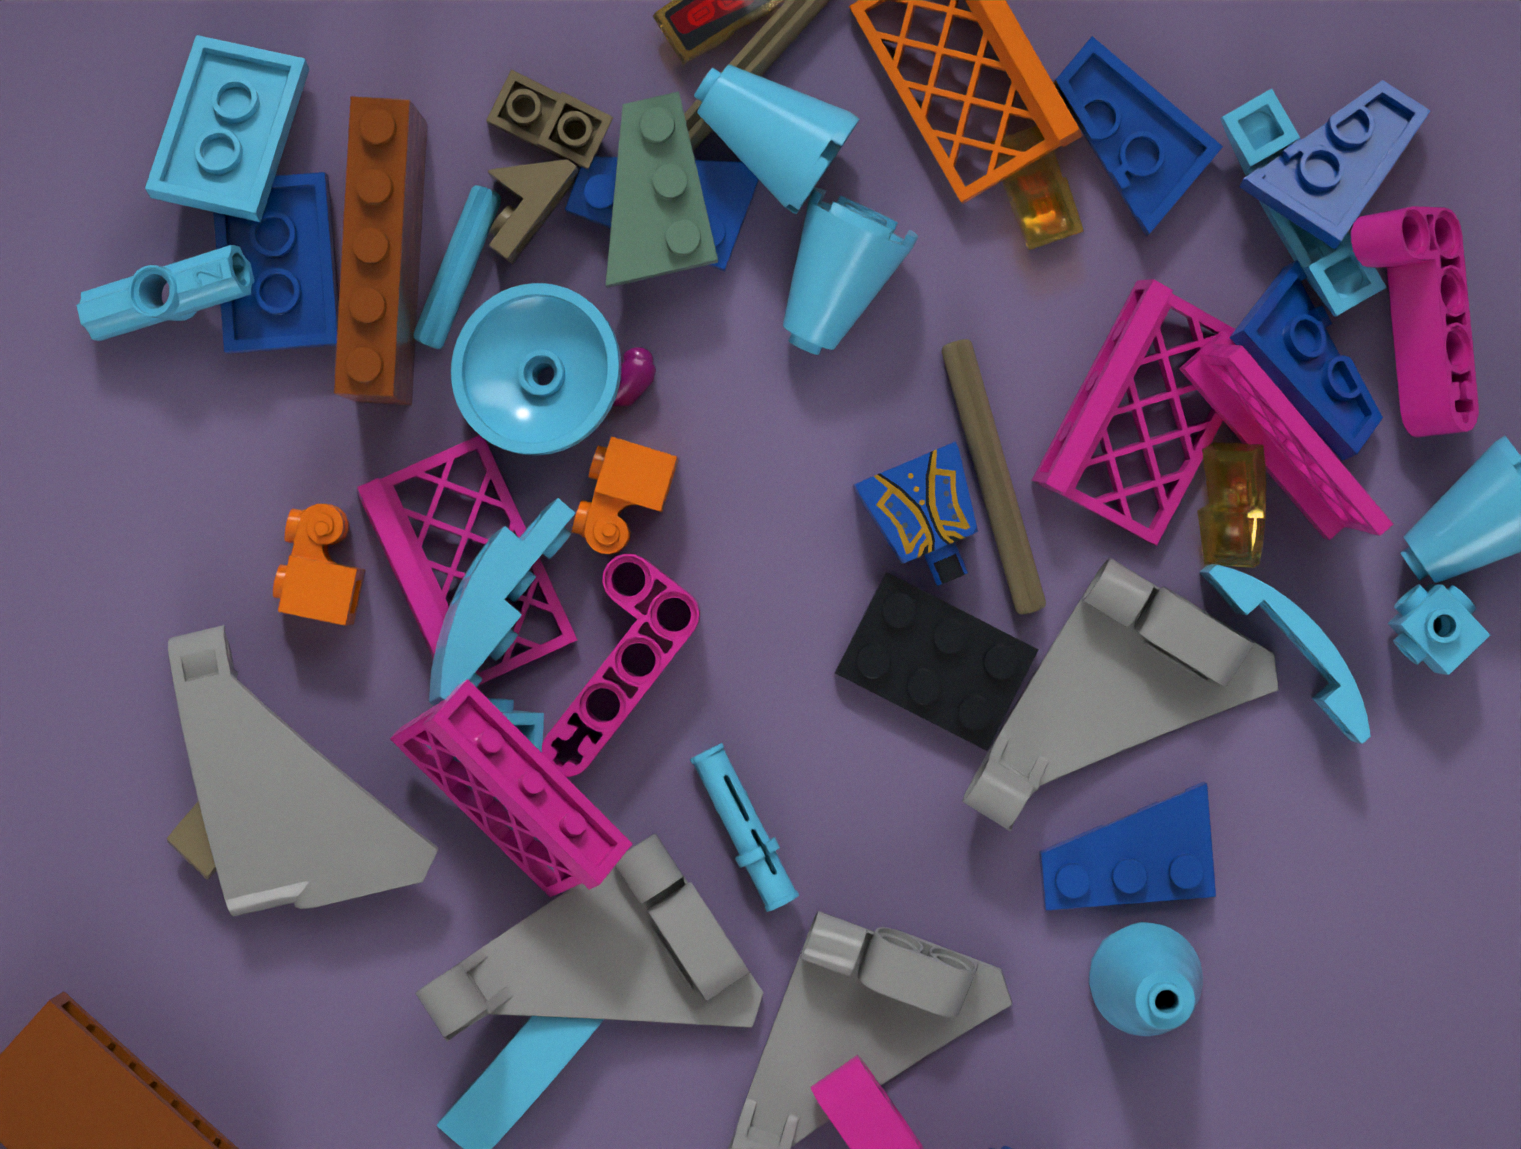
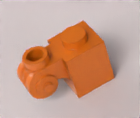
[571,436,679,554]
[273,504,365,626]

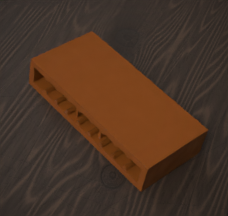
[334,96,427,405]
[0,991,239,1149]

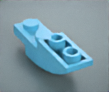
[429,498,575,706]

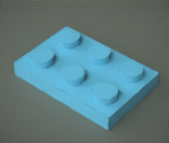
[145,35,309,222]

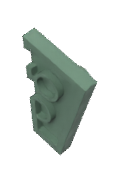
[605,91,718,288]

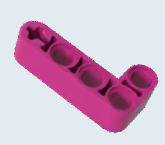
[1351,206,1479,438]
[542,554,701,777]
[810,1054,925,1149]

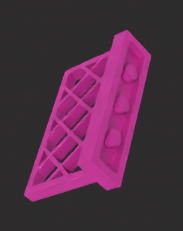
[1031,279,1235,546]
[1179,331,1393,540]
[357,435,577,686]
[390,679,632,897]

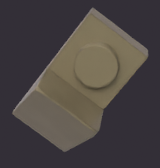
[487,159,579,265]

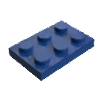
[213,172,339,354]

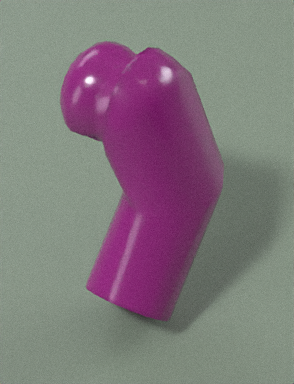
[612,347,656,407]

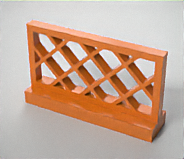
[849,0,1083,204]

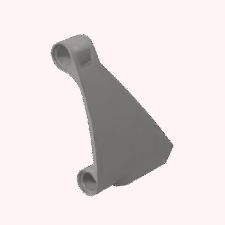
[962,557,1278,832]
[168,625,439,917]
[415,833,763,1042]
[728,910,1012,1149]

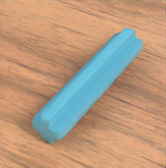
[413,185,501,349]

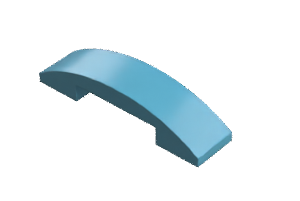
[1220,88,1386,317]
[1200,564,1371,744]
[436,1016,604,1149]

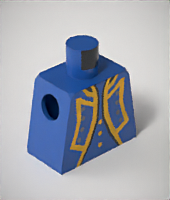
[853,441,978,586]

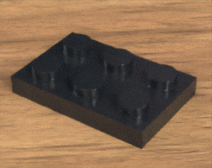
[834,572,1039,751]

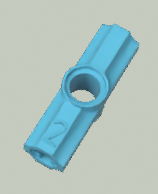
[76,245,255,341]

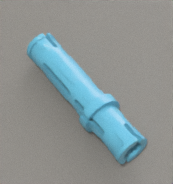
[689,743,799,912]

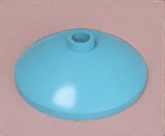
[451,283,621,456]

